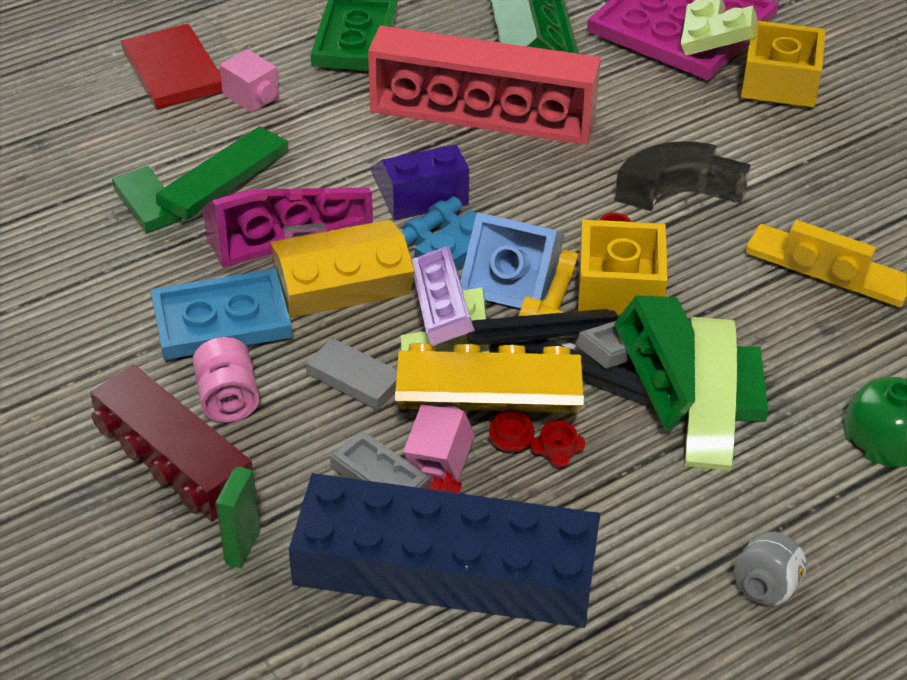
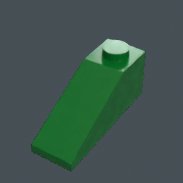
[614,295,695,430]

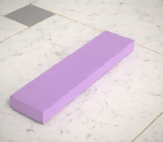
[411,246,475,346]

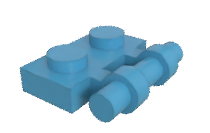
[401,197,476,270]

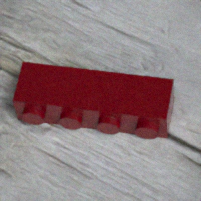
[90,364,255,522]

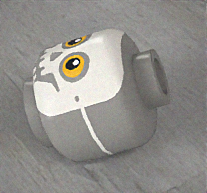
[734,532,807,606]

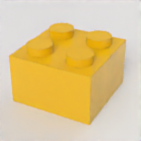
[741,20,826,107]
[578,219,668,316]

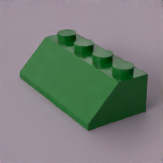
[490,0,579,54]

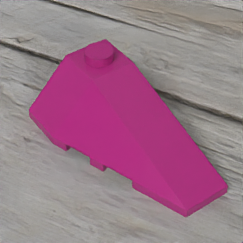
[203,188,373,268]

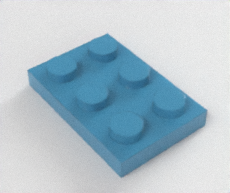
[150,268,293,360]

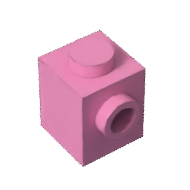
[219,49,279,113]
[403,404,475,481]

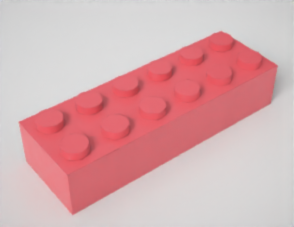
[368,25,601,145]

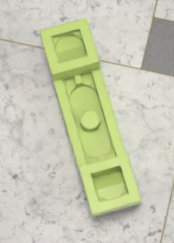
[685,317,737,471]

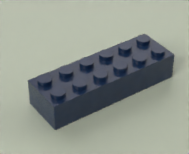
[289,473,600,628]

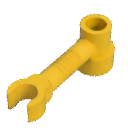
[519,249,579,316]

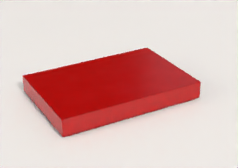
[121,23,222,109]

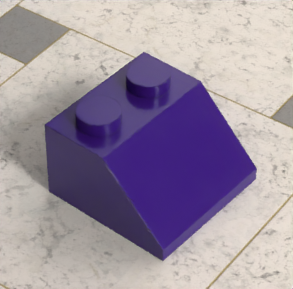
[371,144,469,221]

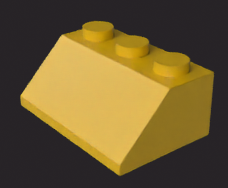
[270,220,415,318]

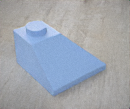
[460,212,565,308]

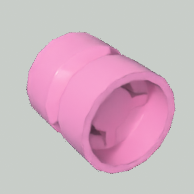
[192,337,259,423]

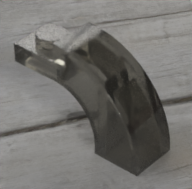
[615,141,751,211]

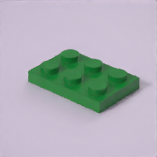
[310,0,398,72]

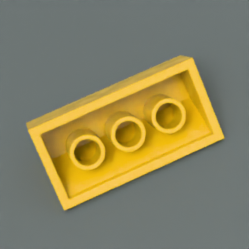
[395,343,584,413]

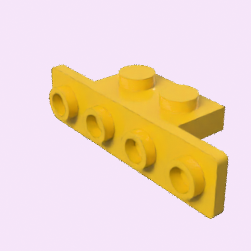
[746,220,907,307]

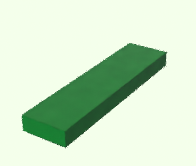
[156,126,289,221]

